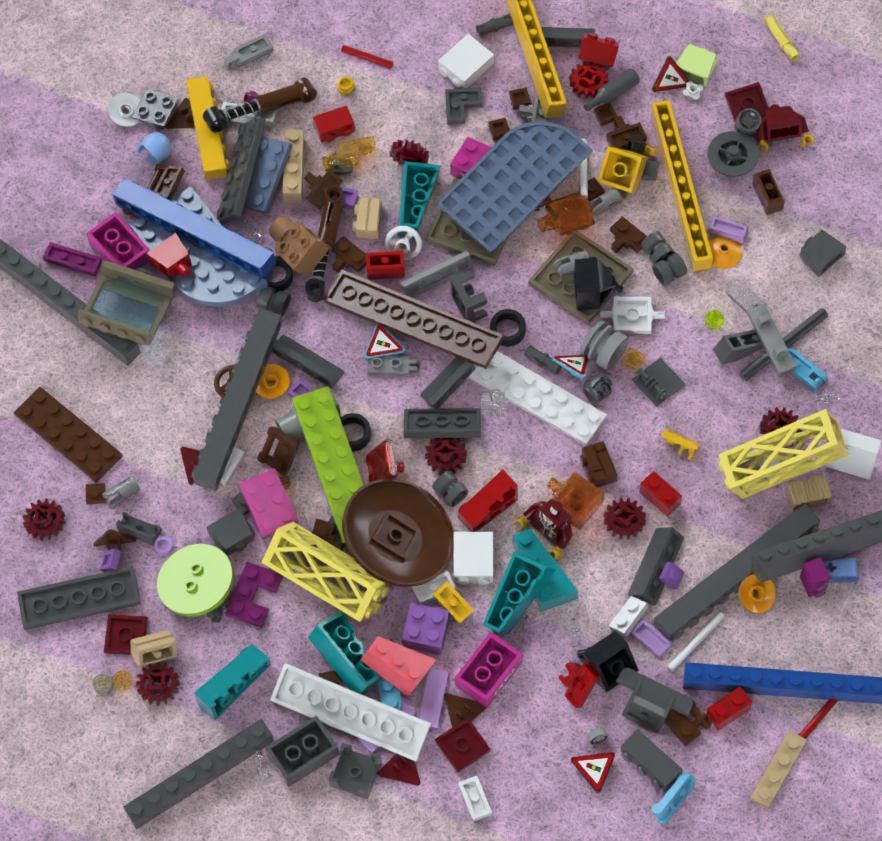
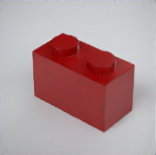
[578,33,619,67]
[313,105,355,143]
[366,250,405,280]
[639,471,682,517]
[706,686,752,731]

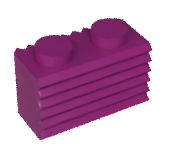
[800,557,830,598]

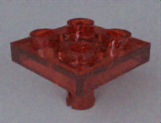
[366,439,405,482]

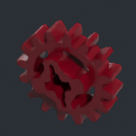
[389,139,430,165]
[759,407,802,448]
[425,438,467,475]
[604,497,646,540]
[23,498,66,541]
[136,662,180,706]

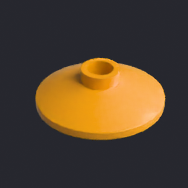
[709,236,742,269]
[255,364,290,399]
[739,574,776,613]

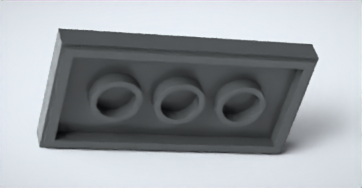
[403,408,481,438]

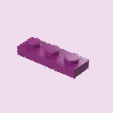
[43,242,102,276]

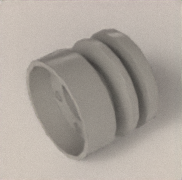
[580,320,629,371]

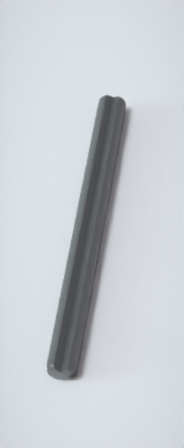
[739,308,828,381]

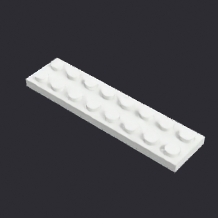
[468,351,607,446]
[270,663,432,761]

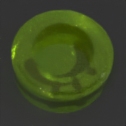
[705,310,724,329]

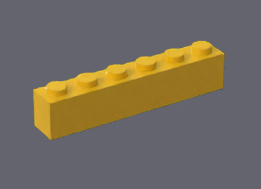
[186,76,230,181]

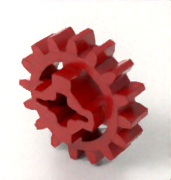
[569,61,609,99]

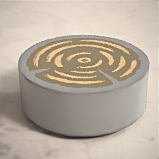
[92,674,113,695]

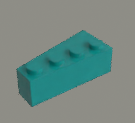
[397,161,441,238]
[512,529,578,612]
[483,552,556,635]
[308,611,380,695]
[194,643,271,720]

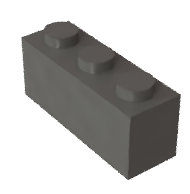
[620,729,683,792]

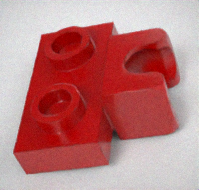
[559,662,600,708]

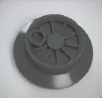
[707,131,759,177]

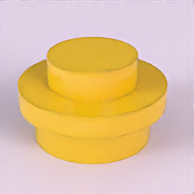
[337,77,355,94]

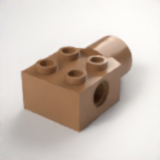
[269,216,330,277]

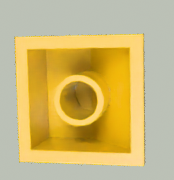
[597,146,648,193]

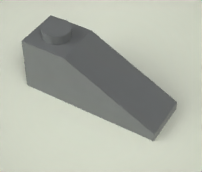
[713,330,764,364]

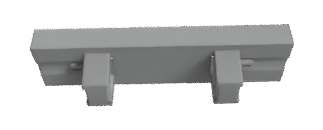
[401,251,473,298]
[747,304,797,376]

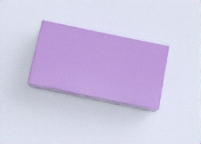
[707,216,748,244]
[630,619,673,659]

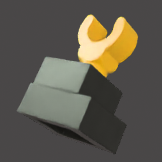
[625,137,658,157]

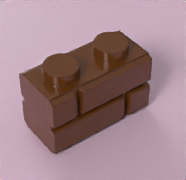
[752,169,785,215]
[580,441,617,488]

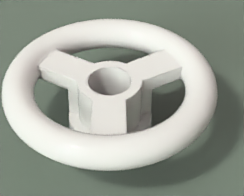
[385,226,422,261]

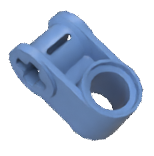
[823,558,859,583]

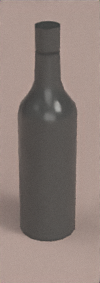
[584,68,640,111]

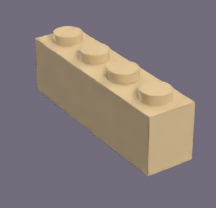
[283,130,304,204]

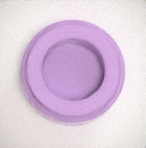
[154,536,174,556]

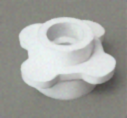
[683,81,703,100]

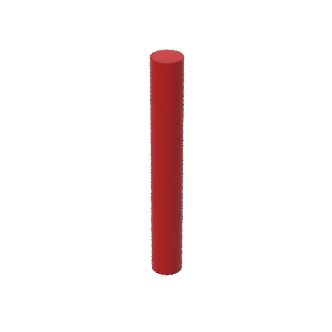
[341,45,394,69]
[799,699,838,739]

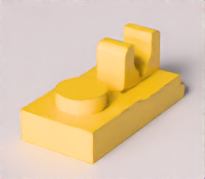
[661,428,702,460]
[432,581,474,624]

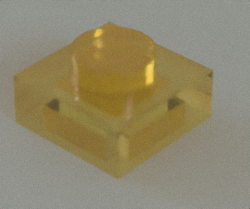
[621,347,646,372]

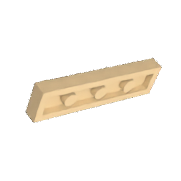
[750,730,807,809]

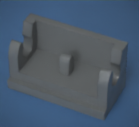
[116,512,162,546]

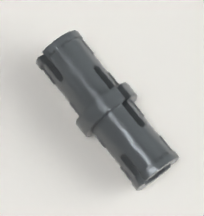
[476,14,513,37]
[524,345,562,374]

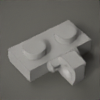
[517,96,550,122]

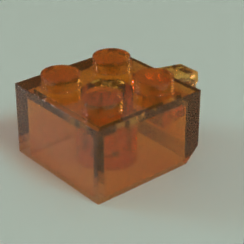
[537,192,595,236]
[547,473,604,530]

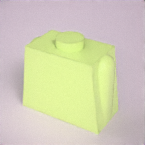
[676,44,718,87]

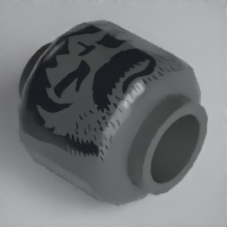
[583,374,612,402]

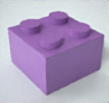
[402,603,450,655]

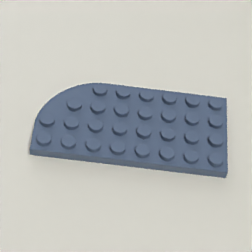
[436,122,592,255]
[128,187,268,307]

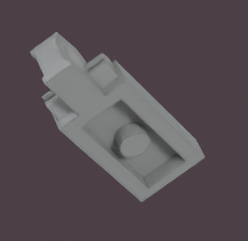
[224,34,274,70]

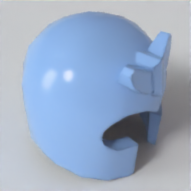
[137,132,171,165]

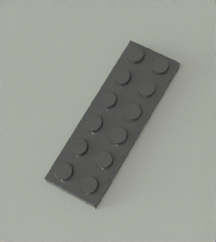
[216,116,266,225]
[17,566,141,630]

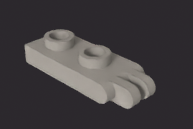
[367,356,419,376]

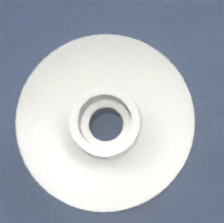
[108,93,140,127]

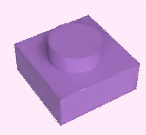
[337,187,359,209]
[287,378,314,398]
[100,548,121,572]
[659,562,685,589]

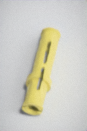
[763,14,801,62]

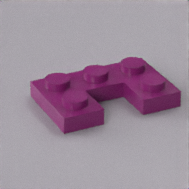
[225,562,283,628]

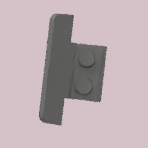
[616,668,693,733]

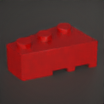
[458,469,518,532]

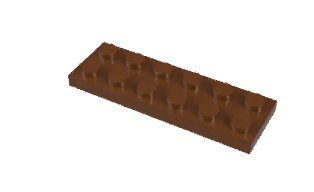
[13,387,123,483]

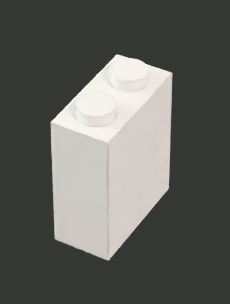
[438,34,494,89]
[825,428,882,480]
[454,532,493,585]

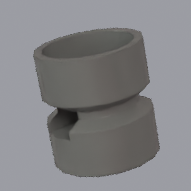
[734,108,761,137]
[640,231,675,264]
[652,252,687,286]
[257,286,291,317]
[432,471,469,508]

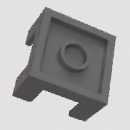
[450,269,488,322]
[329,743,382,799]

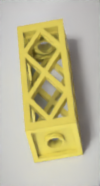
[718,409,849,499]
[261,522,390,622]

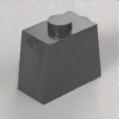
[799,230,847,277]
[206,508,255,556]

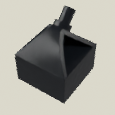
[574,258,623,310]
[577,631,639,692]

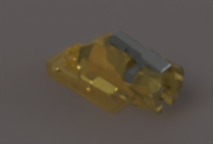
[322,136,376,175]

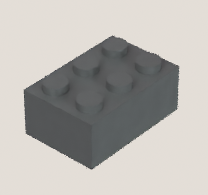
[265,715,339,787]

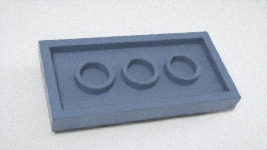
[244,136,293,213]

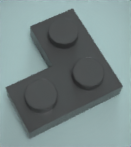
[445,88,482,124]

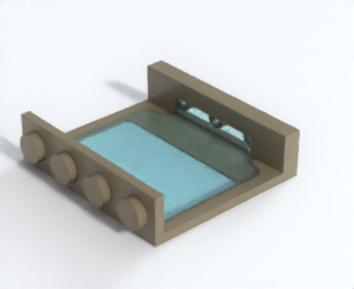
[78,260,175,346]

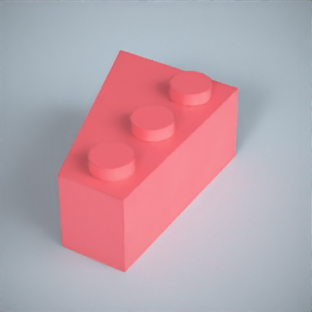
[360,636,436,697]

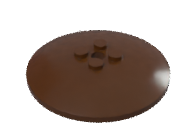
[342,479,454,587]

